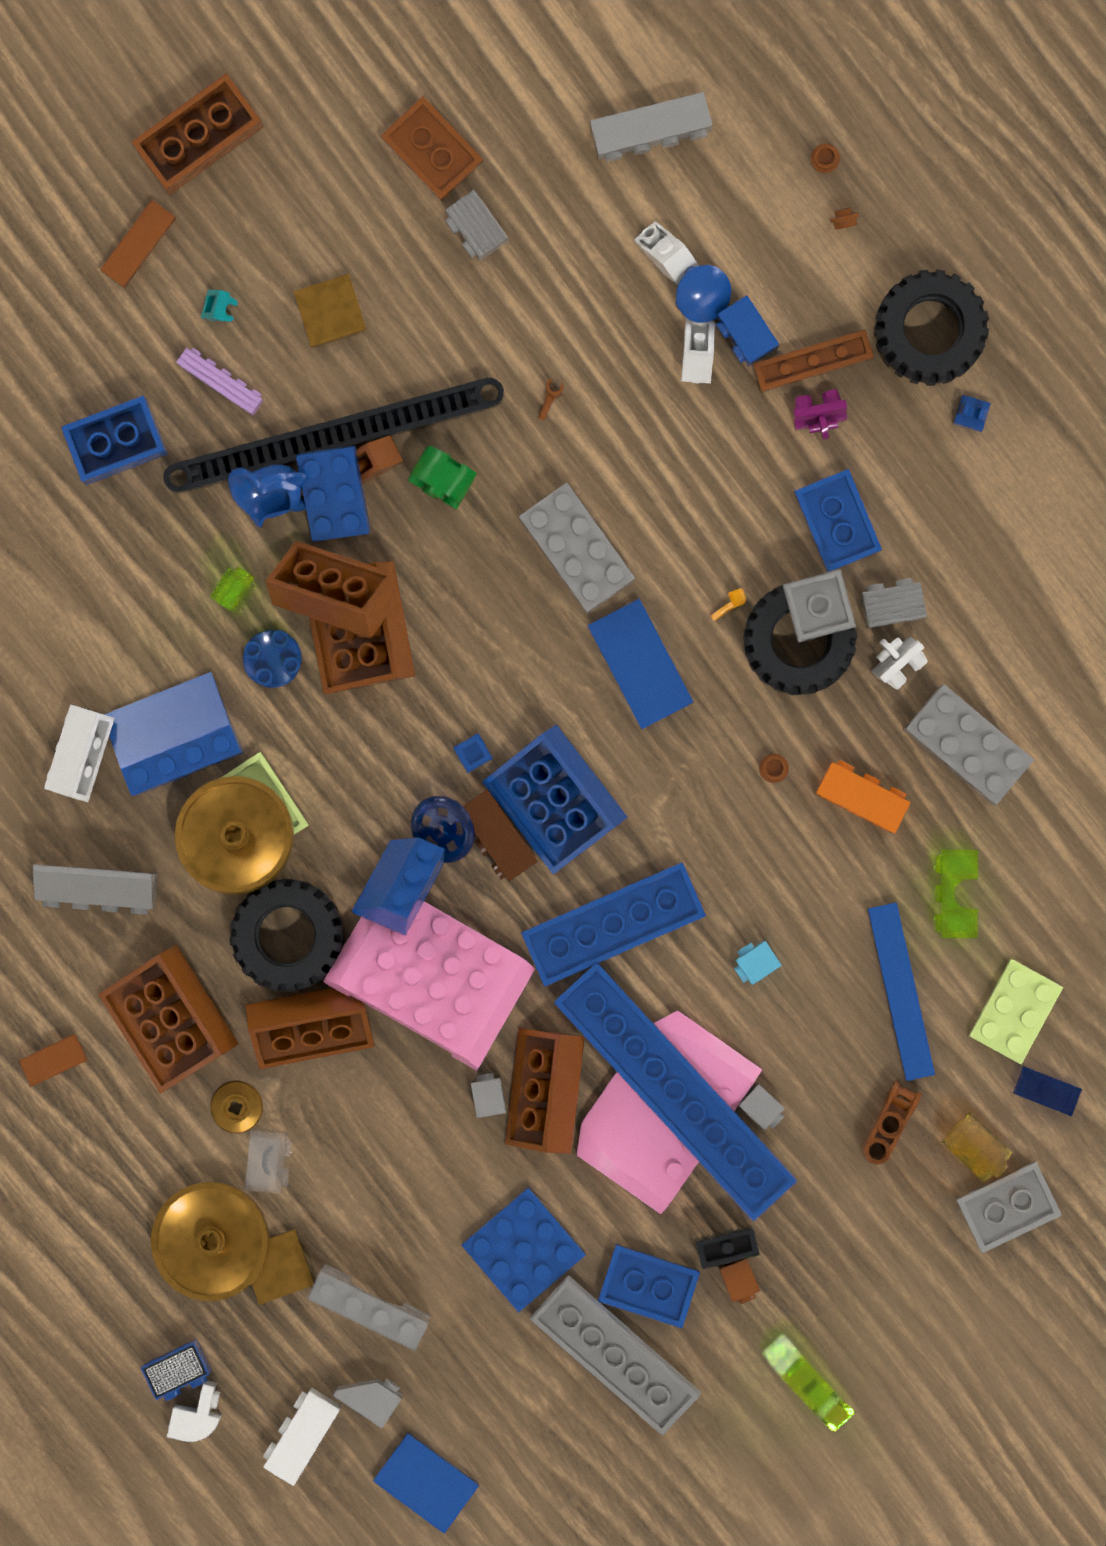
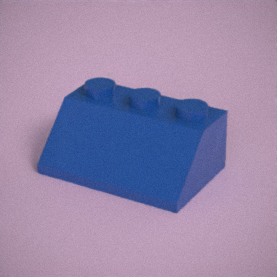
[352,837,445,936]

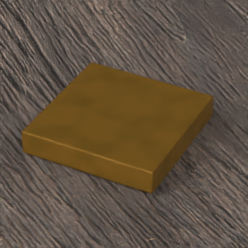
[293,274,367,348]
[252,1229,315,1305]

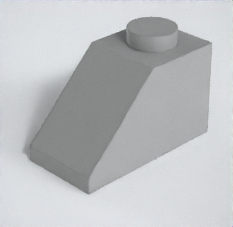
[333,1378,403,1428]

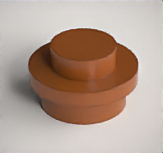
[810,144,840,173]
[830,208,859,229]
[759,754,789,783]

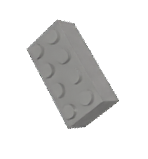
[519,483,635,614]
[903,684,1034,806]

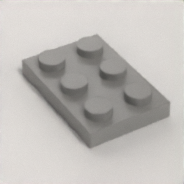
[956,1161,1062,1253]

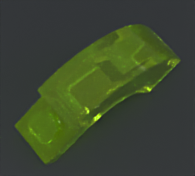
[761,1334,856,1432]

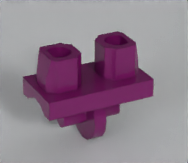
[794,389,847,440]

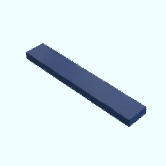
[867,902,935,1081]

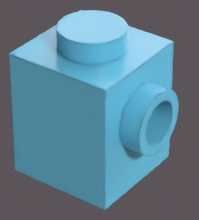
[734,941,782,985]

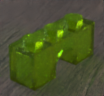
[934,849,978,938]

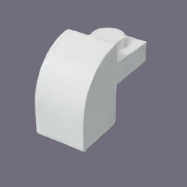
[167,1381,222,1442]

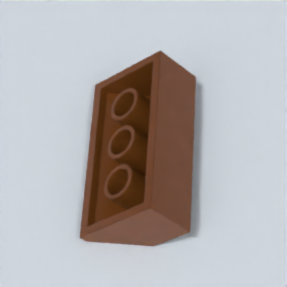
[265,541,396,638]
[246,988,375,1069]
[505,1028,585,1154]

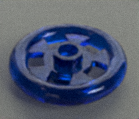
[411,796,475,863]

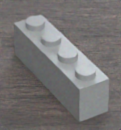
[590,92,713,162]

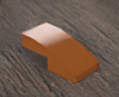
[18,1034,87,1087]

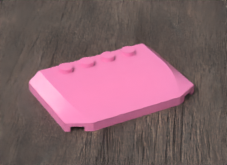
[577,1010,762,1214]

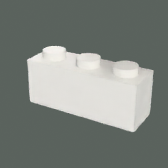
[44,705,115,802]
[263,1387,342,1486]

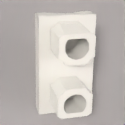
[871,636,928,690]

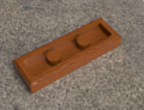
[100,200,176,289]

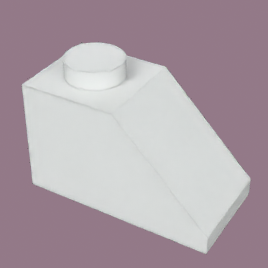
[681,318,715,384]

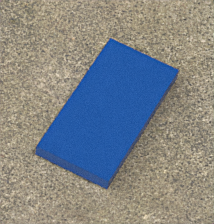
[587,598,694,730]

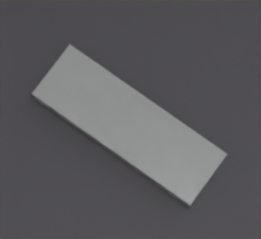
[530,1275,702,1436]

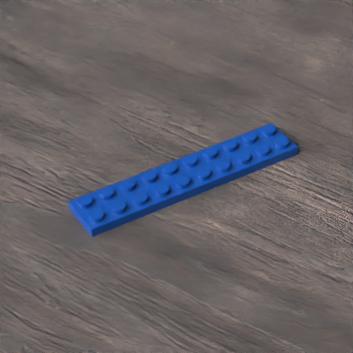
[554,962,798,1221]

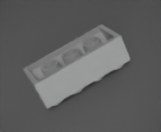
[33,865,158,914]

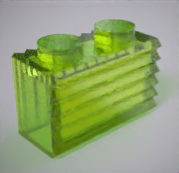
[210,566,257,615]

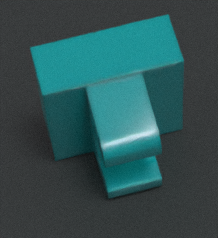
[201,290,238,322]

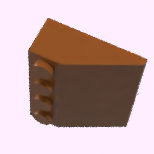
[309,561,416,695]
[98,945,239,1094]

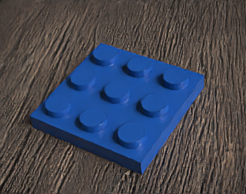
[461,1187,586,1313]

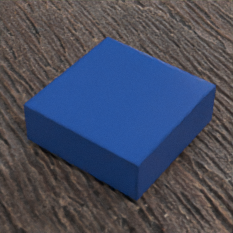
[453,733,493,773]

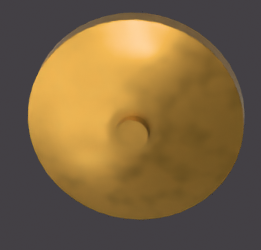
[175,776,294,895]
[151,1182,270,1301]

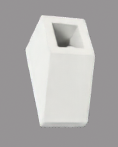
[634,221,699,286]

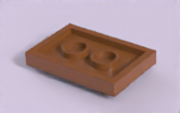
[381,96,483,201]

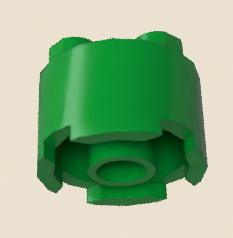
[407,445,477,510]

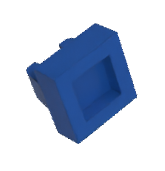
[953,395,991,432]

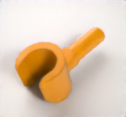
[710,588,747,621]

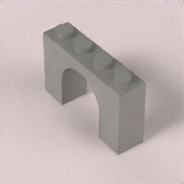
[308,1264,431,1350]

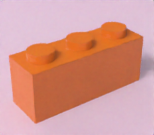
[814,760,911,834]

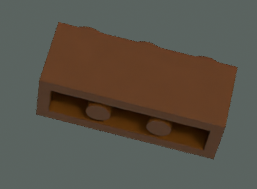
[457,789,538,882]

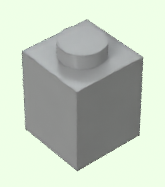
[471,1072,506,1118]
[739,1083,785,1130]

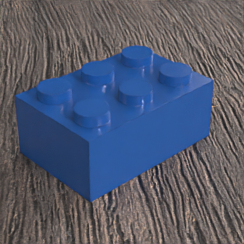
[61,395,168,485]

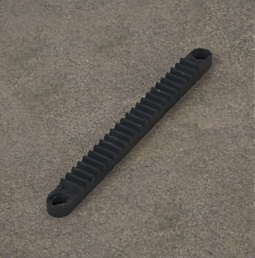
[163,378,504,493]

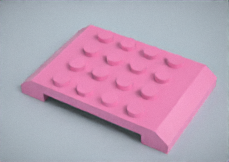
[323,901,535,1071]

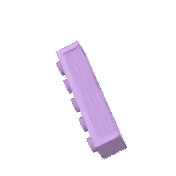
[176,348,263,416]

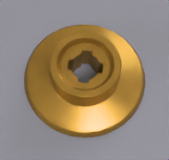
[210,1081,263,1134]

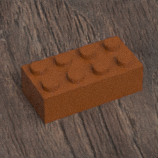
[131,73,264,196]

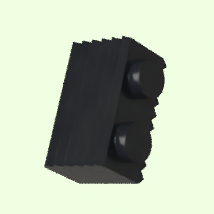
[695,1224,760,1270]

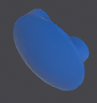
[675,265,731,323]
[243,630,302,688]

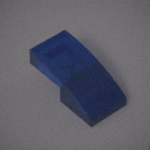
[1013,1066,1082,1116]

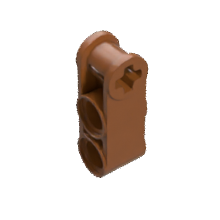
[862,1080,922,1165]

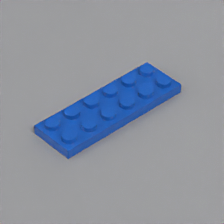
[521,862,706,987]

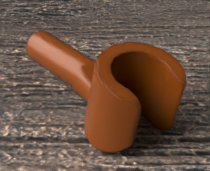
[538,378,564,421]

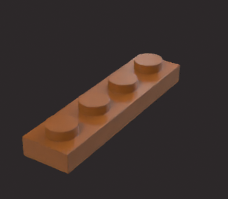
[753,329,874,393]

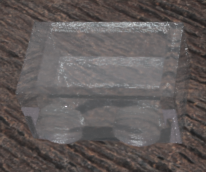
[245,1129,292,1194]

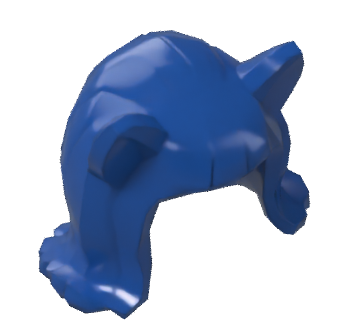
[228,465,307,528]

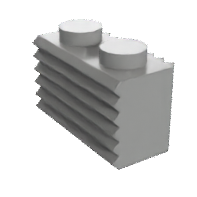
[444,190,508,261]
[861,578,927,629]

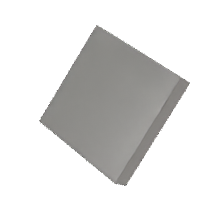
[783,569,856,642]

